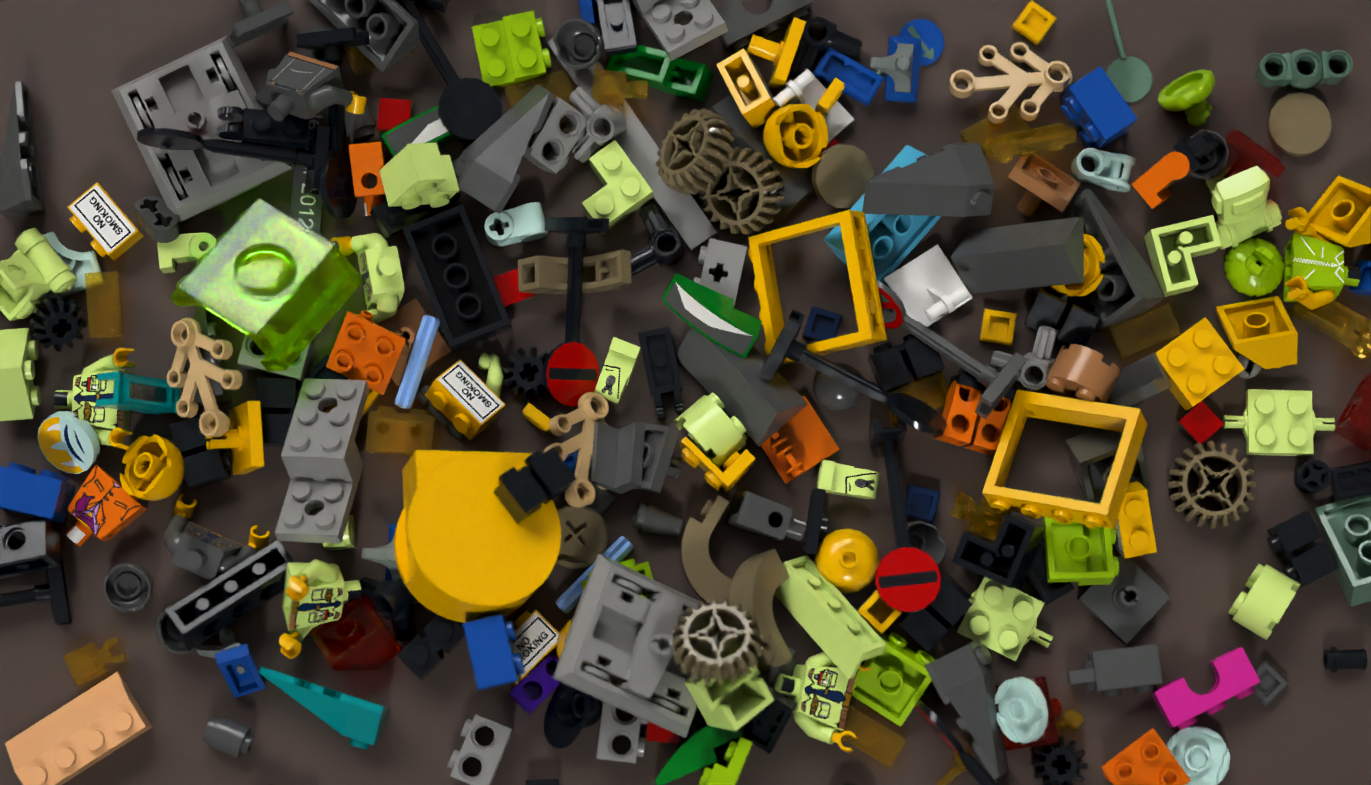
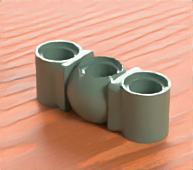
[1254,48,1353,89]

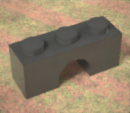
[716,0,813,53]

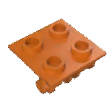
[326,310,407,395]
[760,395,840,485]
[1101,728,1191,785]

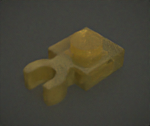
[63,638,127,686]

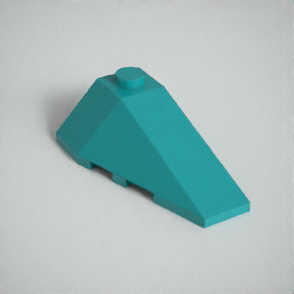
[259,667,390,750]

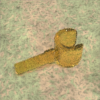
[1040,709,1084,741]
[936,749,972,785]

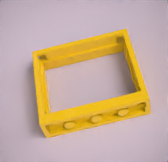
[748,210,887,364]
[982,390,1148,529]

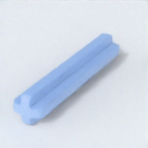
[395,315,440,409]
[556,536,633,614]

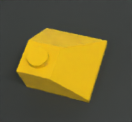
[1308,175,1371,248]
[1216,296,1298,370]

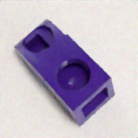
[509,652,561,716]

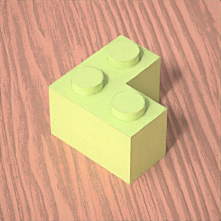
[582,140,653,235]
[379,142,460,209]
[1144,215,1222,297]
[0,328,41,421]

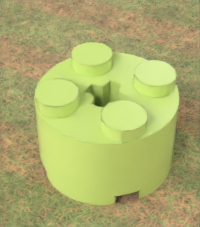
[674,392,747,468]
[1228,563,1301,640]

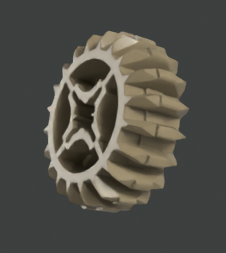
[656,108,734,195]
[699,147,784,235]
[1167,441,1256,529]
[671,598,762,687]

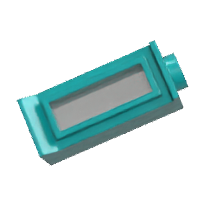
[96,372,180,415]

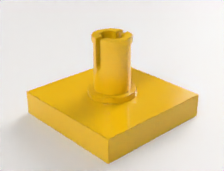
[747,17,806,94]
[205,401,264,475]

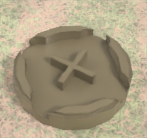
[1266,92,1332,157]
[812,144,875,208]
[556,504,609,569]

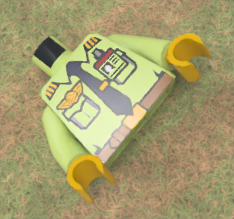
[330,233,405,324]
[54,348,136,450]
[279,559,361,659]
[774,652,873,753]

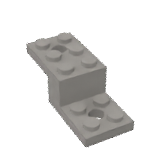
[631,0,728,61]
[275,378,369,544]

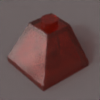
[309,594,403,671]

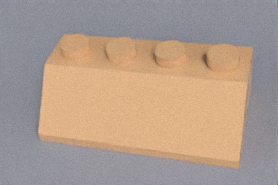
[5,671,153,785]

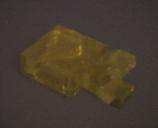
[592,69,648,106]
[950,491,1012,540]

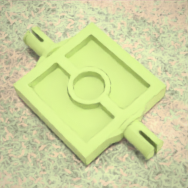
[1223,389,1335,457]
[956,576,1053,662]

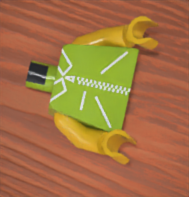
[1283,207,1361,310]

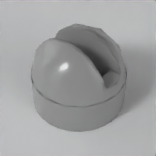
[1237,354,1262,379]

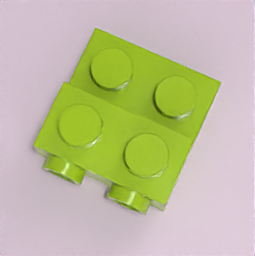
[472,11,552,89]
[1042,517,1119,586]
[851,632,935,727]
[698,737,753,785]

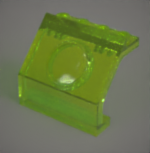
[169,198,364,371]

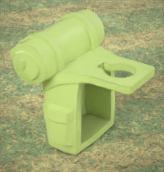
[1205,166,1282,250]
[0,228,77,321]

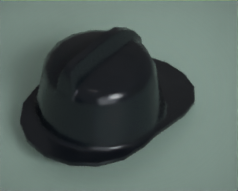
[544,683,602,749]

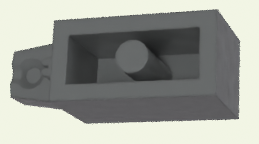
[1066,644,1163,697]

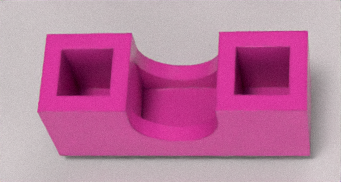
[1150,647,1261,730]

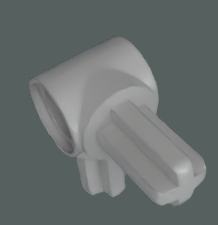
[569,86,626,163]
[990,326,1057,390]

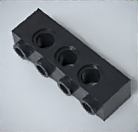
[0,517,61,579]
[165,540,296,651]

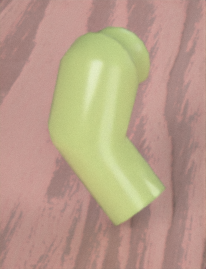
[478,353,504,398]

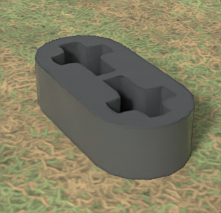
[135,195,180,243]

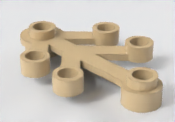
[949,42,1073,124]
[167,318,243,437]
[544,392,609,508]

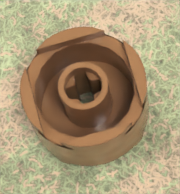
[1045,344,1121,404]

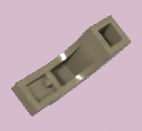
[518,250,632,294]
[681,495,732,605]
[729,548,793,671]

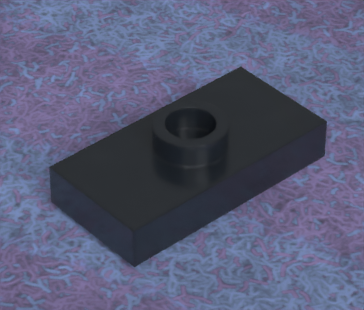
[1330,461,1371,502]
[802,488,828,557]
[1027,537,1074,606]
[742,687,798,754]

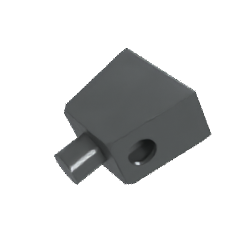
[725,491,806,541]

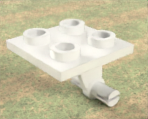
[773,69,854,144]
[883,244,973,327]

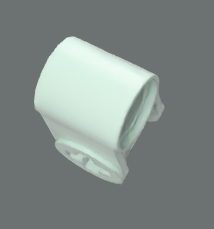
[1071,148,1136,192]
[485,202,549,247]

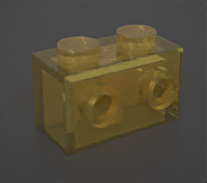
[365,406,437,456]

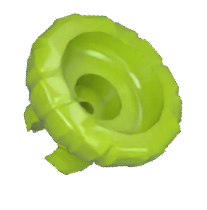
[1157,69,1215,126]
[1224,237,1284,297]

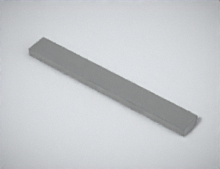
[547,38,717,252]

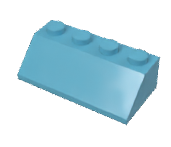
[824,145,942,283]

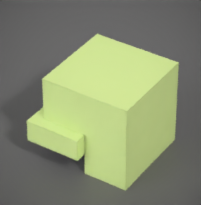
[684,650,774,731]

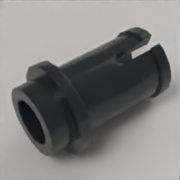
[1323,646,1368,673]

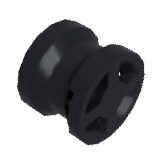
[1294,460,1332,494]

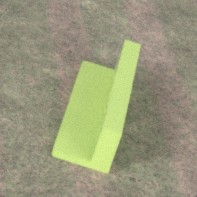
[774,555,887,679]

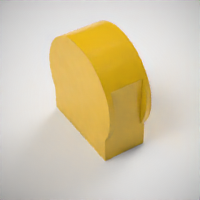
[394,450,561,623]

